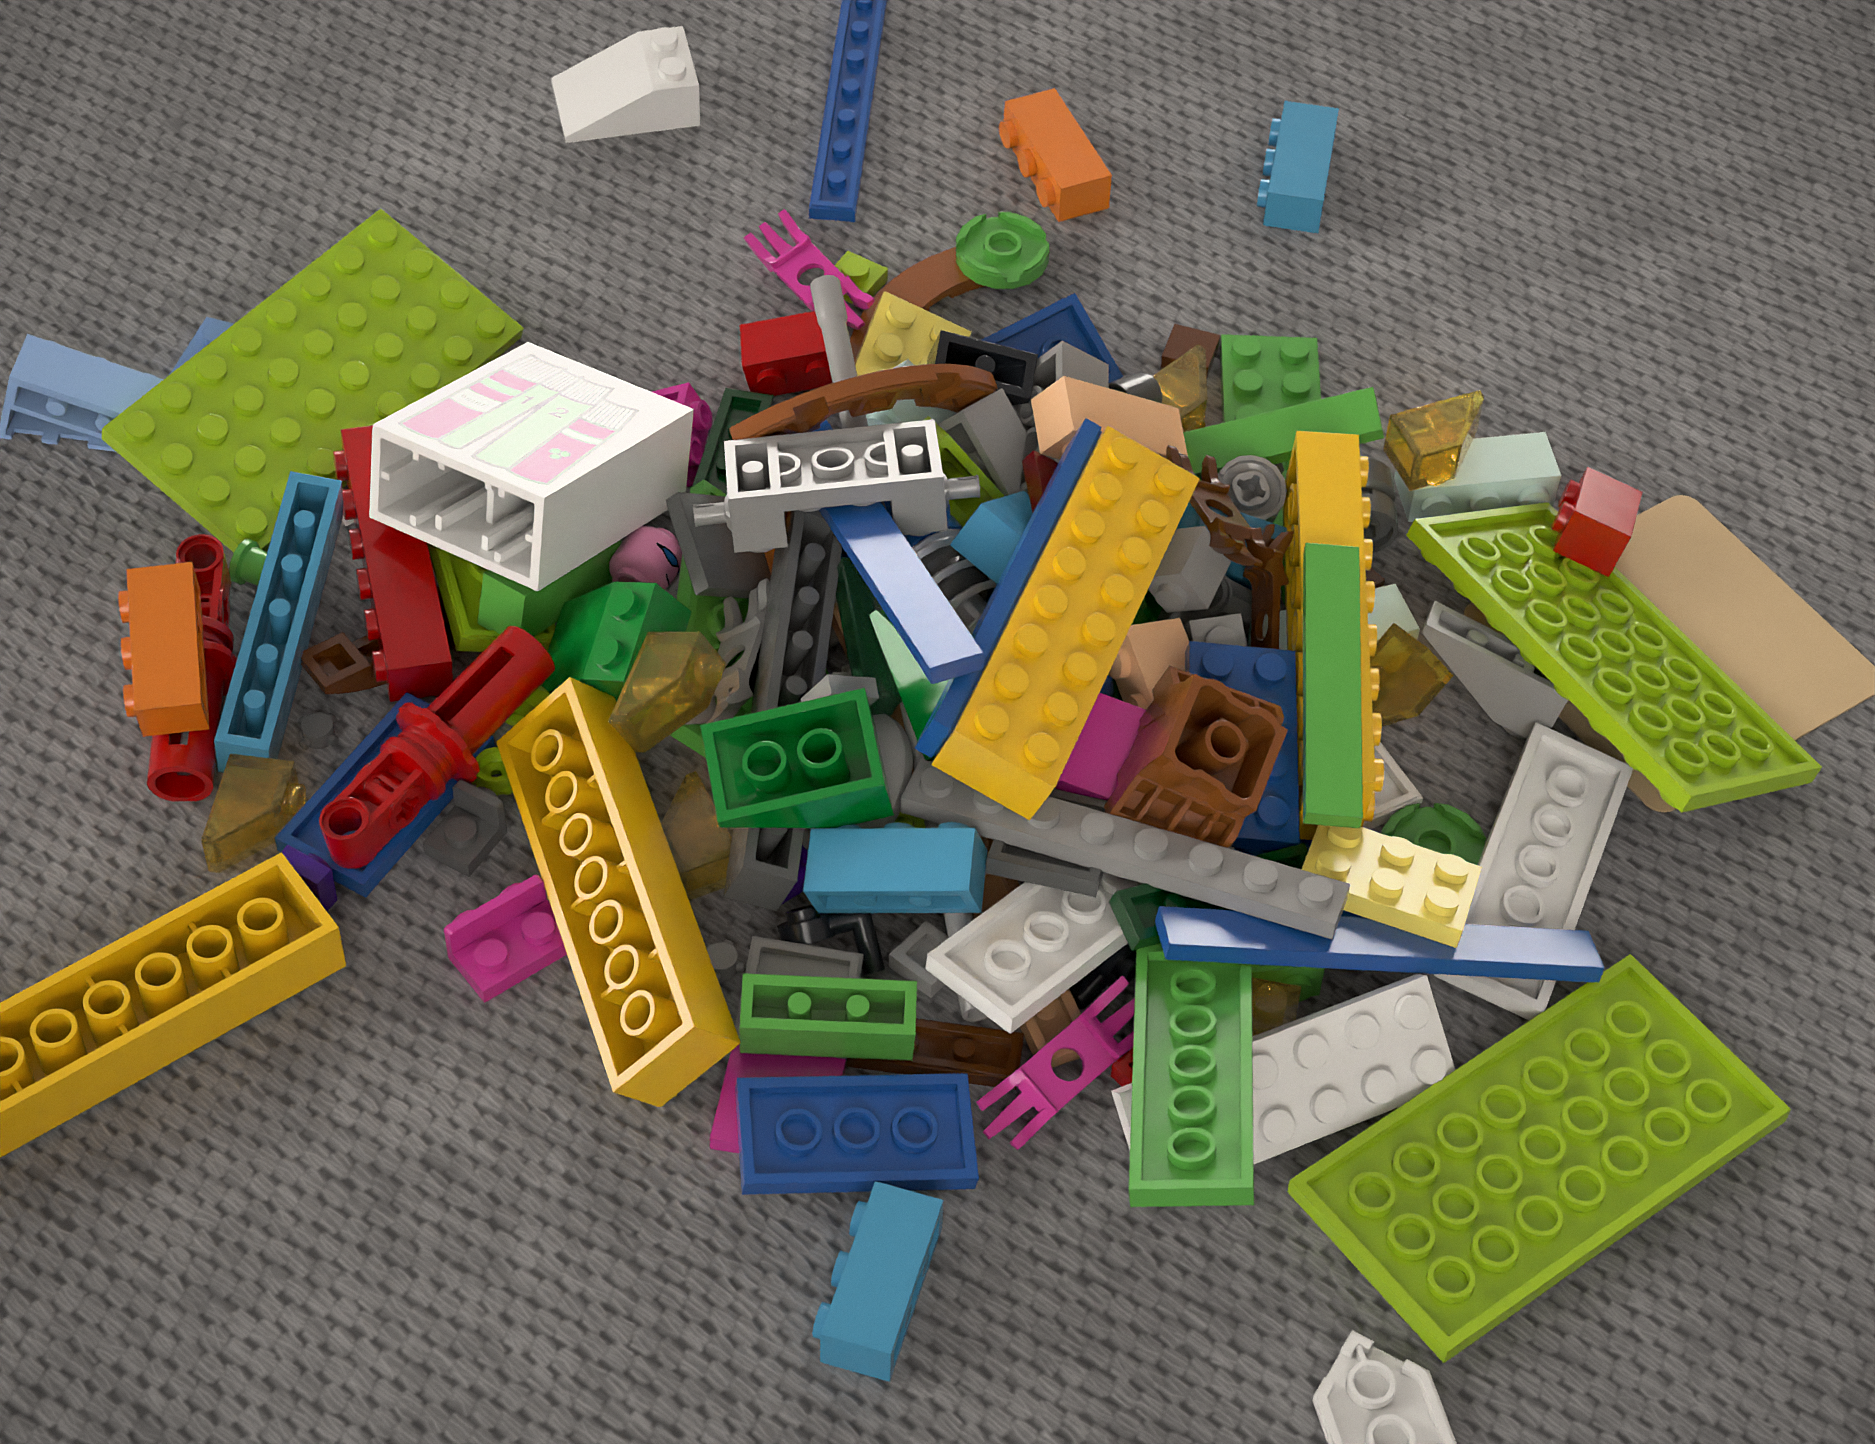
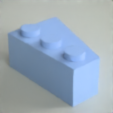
[0,334,164,452]

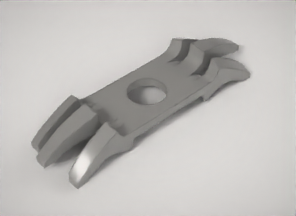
[682,578,770,725]

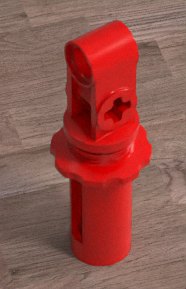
[147,534,237,802]
[319,626,555,869]

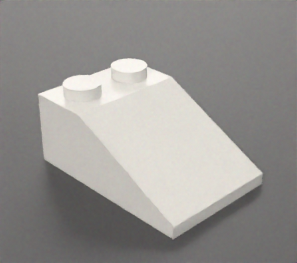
[551,26,701,143]

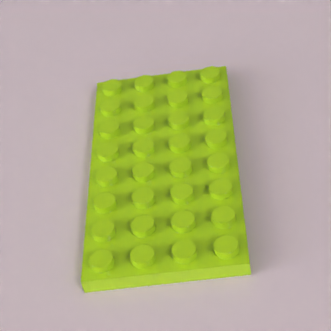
[101,208,524,552]
[1406,502,1822,813]
[1287,954,1791,1363]

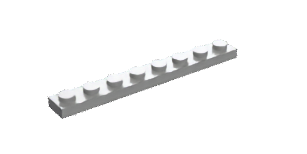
[900,759,1350,939]

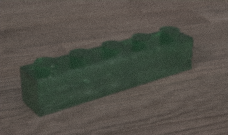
[836,557,902,717]

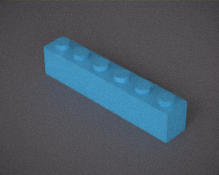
[214,471,344,781]

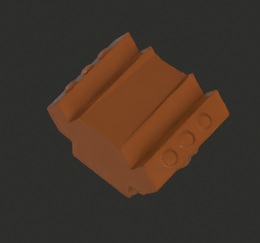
[1104,665,1288,848]

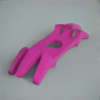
[743,209,875,330]
[976,975,1135,1150]

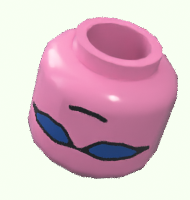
[609,526,682,590]

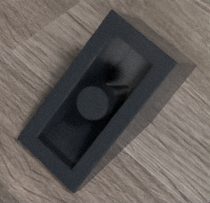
[927,330,1038,407]

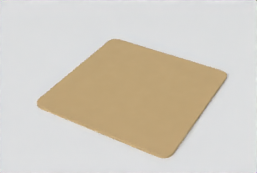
[1464,495,1875,812]

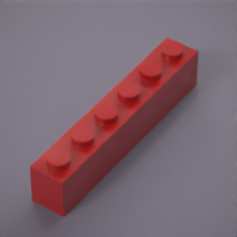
[333,425,453,702]

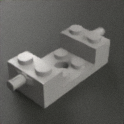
[693,419,980,553]

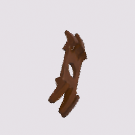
[1166,445,1283,568]
[1243,524,1294,649]

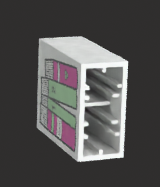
[369,342,694,591]

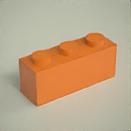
[999,88,1112,222]
[118,562,209,737]

